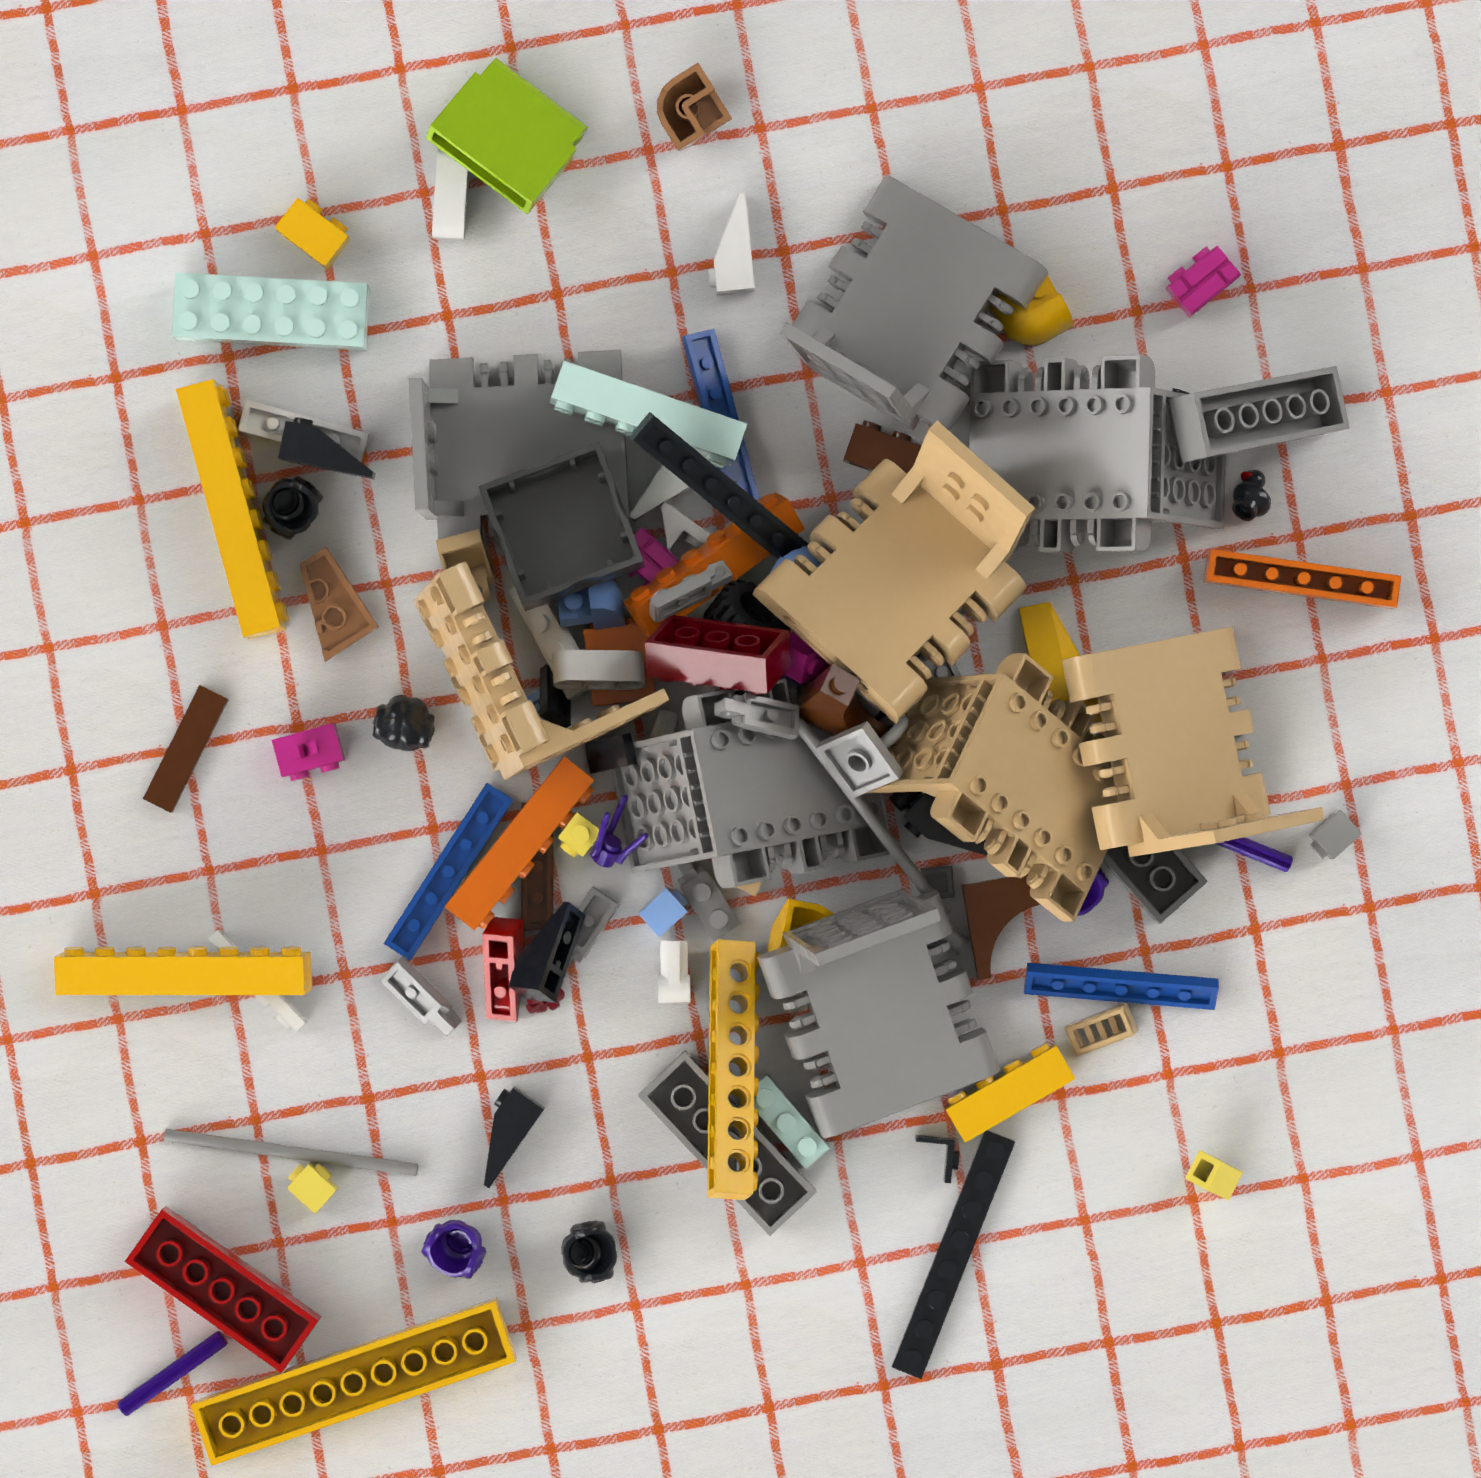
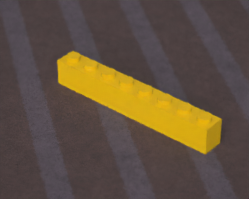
[54,946,312,995]

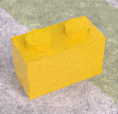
[275,197,351,270]

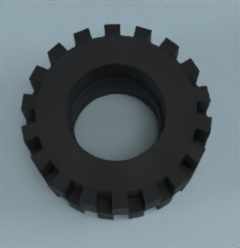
[703,580,790,630]

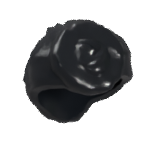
[262,476,323,540]
[372,695,435,751]
[561,1220,617,1283]

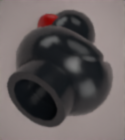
[1232,470,1271,521]

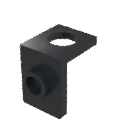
[915,1135,960,1183]

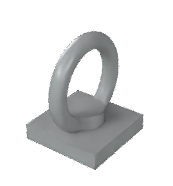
[816,715,908,799]

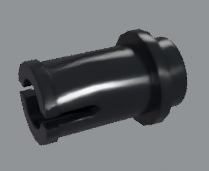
[889,792,923,812]

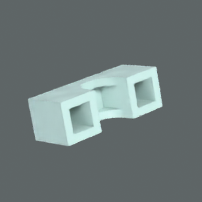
[754,1074,830,1169]

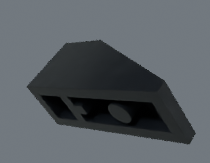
[278,417,376,480]
[903,793,988,856]
[509,901,586,1003]
[484,1086,545,1188]

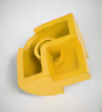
[990,275,1074,346]

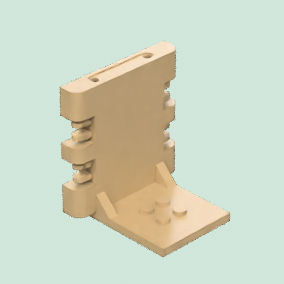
[753,421,1035,724]
[413,561,669,781]
[1062,627,1325,857]
[867,653,1118,922]

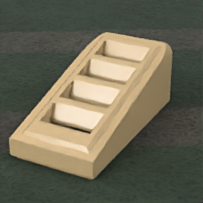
[1065,1003,1138,1056]

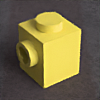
[558,812,600,858]
[1185,1150,1243,1201]
[287,1162,339,1214]

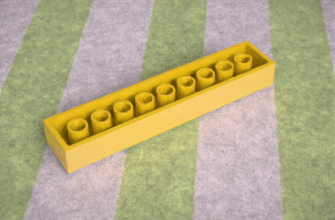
[191,1297,517,1466]

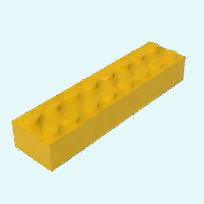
[176,379,290,639]

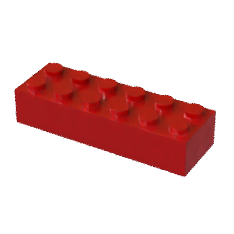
[124,1206,322,1373]

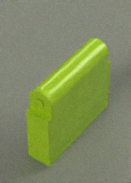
[426,58,588,215]

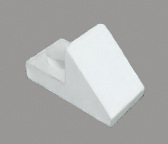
[661,502,711,552]

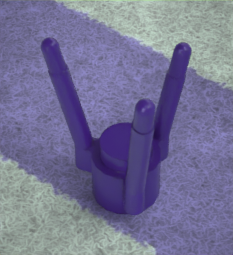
[590,794,648,868]

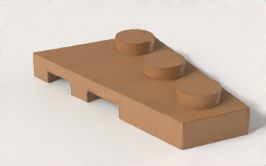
[300,547,379,662]

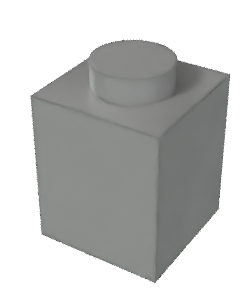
[1309,810,1362,859]

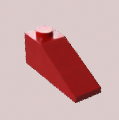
[482,917,524,1022]

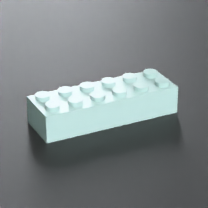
[172,273,370,351]
[549,361,747,468]

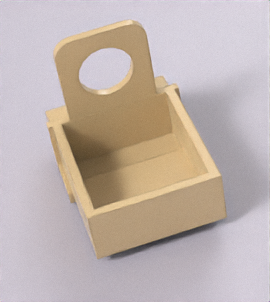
[436,529,496,602]

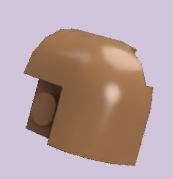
[657,63,732,151]

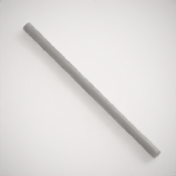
[799,716,950,916]
[164,1129,418,1176]

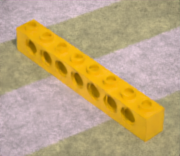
[707,939,760,1200]

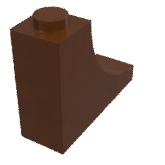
[797,664,890,738]
[961,874,1041,980]

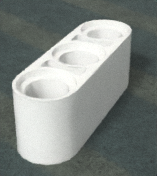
[432,148,470,239]
[552,650,645,690]

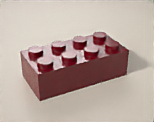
[645,615,791,695]

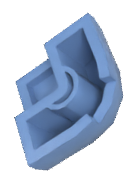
[557,579,626,630]

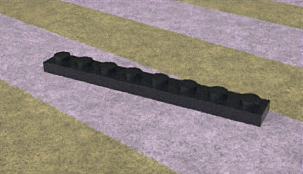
[629,412,809,559]
[891,1130,1015,1379]

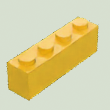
[944,1042,1075,1143]

